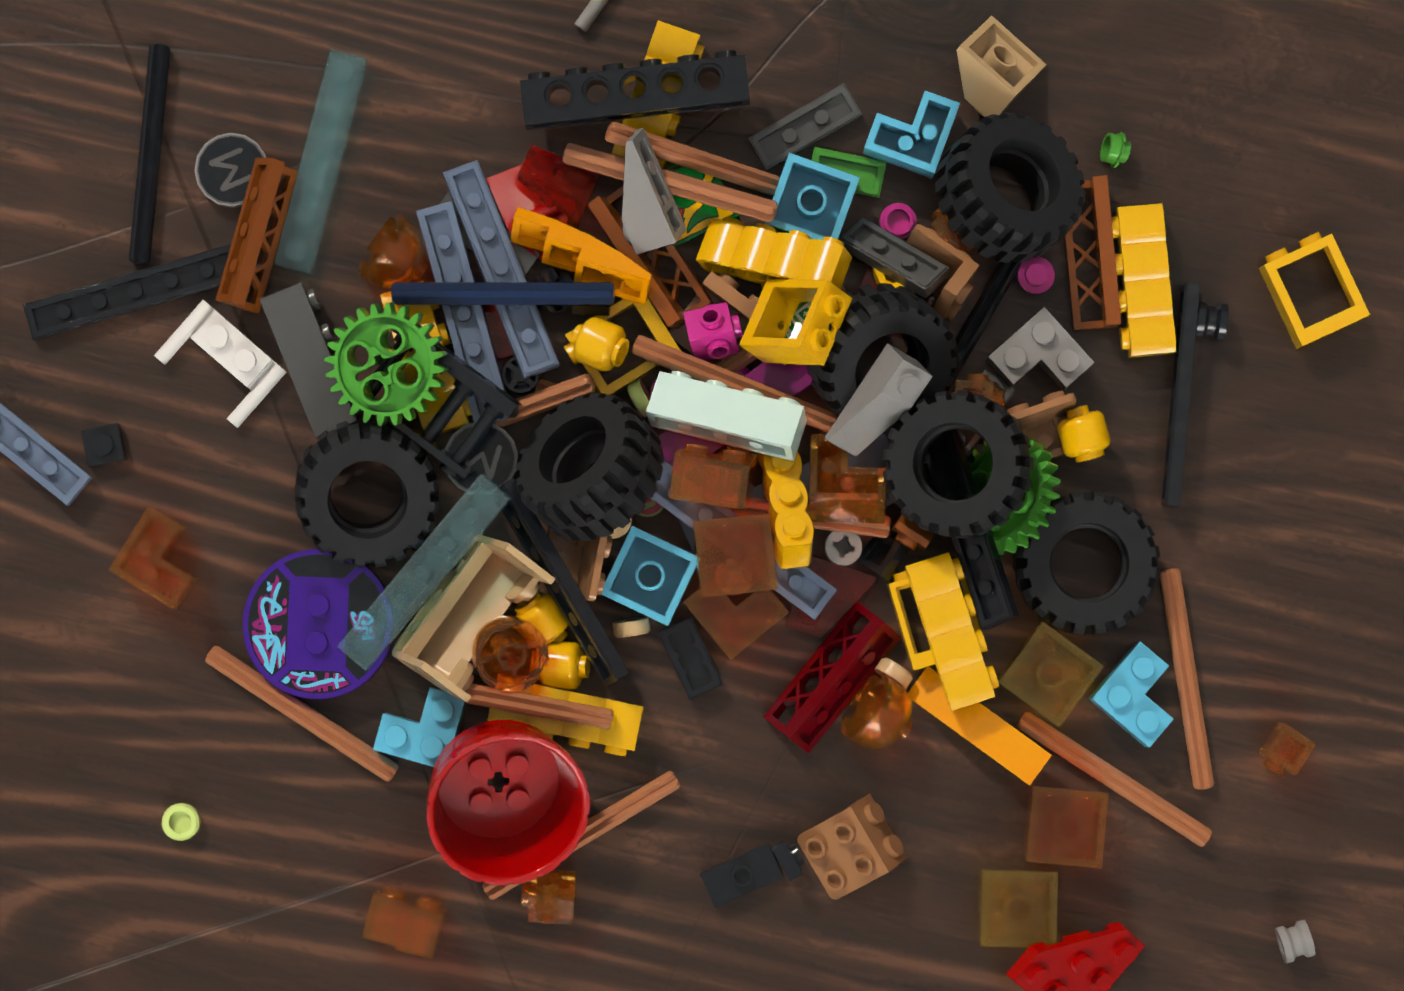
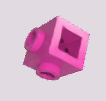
[683,302,743,361]

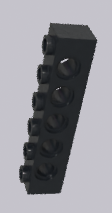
[520,50,750,131]

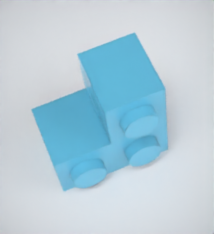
[862,91,960,179]
[1087,641,1173,748]
[373,687,467,767]

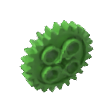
[324,302,448,426]
[968,437,1061,555]

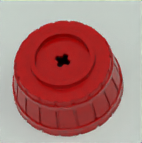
[426,720,590,885]

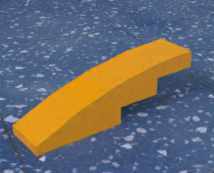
[510,207,652,304]
[905,666,1052,786]

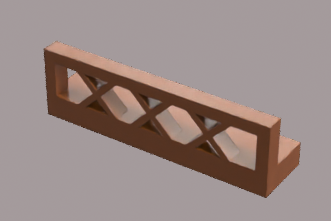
[215,158,299,314]
[1064,175,1121,331]
[587,185,714,328]

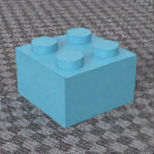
[764,153,860,240]
[601,526,700,626]

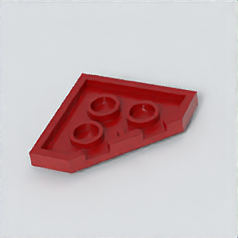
[1006,922,1145,991]

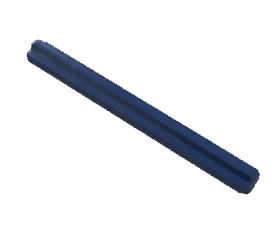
[391,282,615,305]

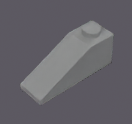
[622,127,686,255]
[825,343,933,456]

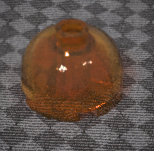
[357,213,428,289]
[471,615,549,693]
[841,673,912,749]

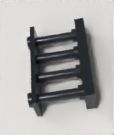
[371,329,524,480]

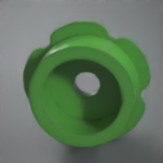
[1100,132,1131,168]

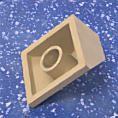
[956,15,1047,117]

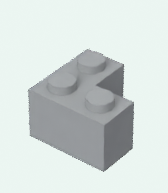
[985,307,1095,391]

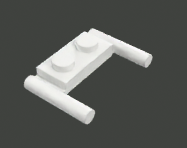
[154,300,287,428]

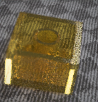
[998,622,1104,727]
[977,868,1058,948]

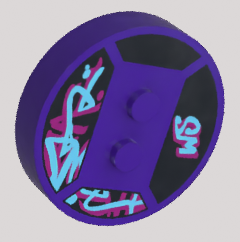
[243,549,395,699]

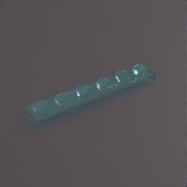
[274,49,367,275]
[337,474,512,671]

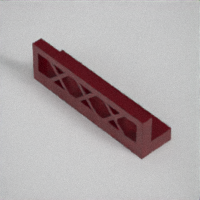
[763,601,902,753]

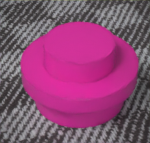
[879,203,917,240]
[1017,257,1055,294]

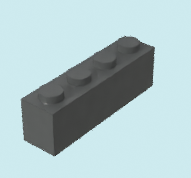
[260,283,363,439]

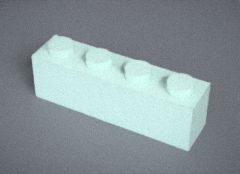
[646,371,807,461]

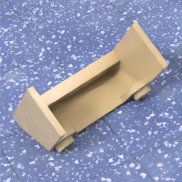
[392,535,555,703]

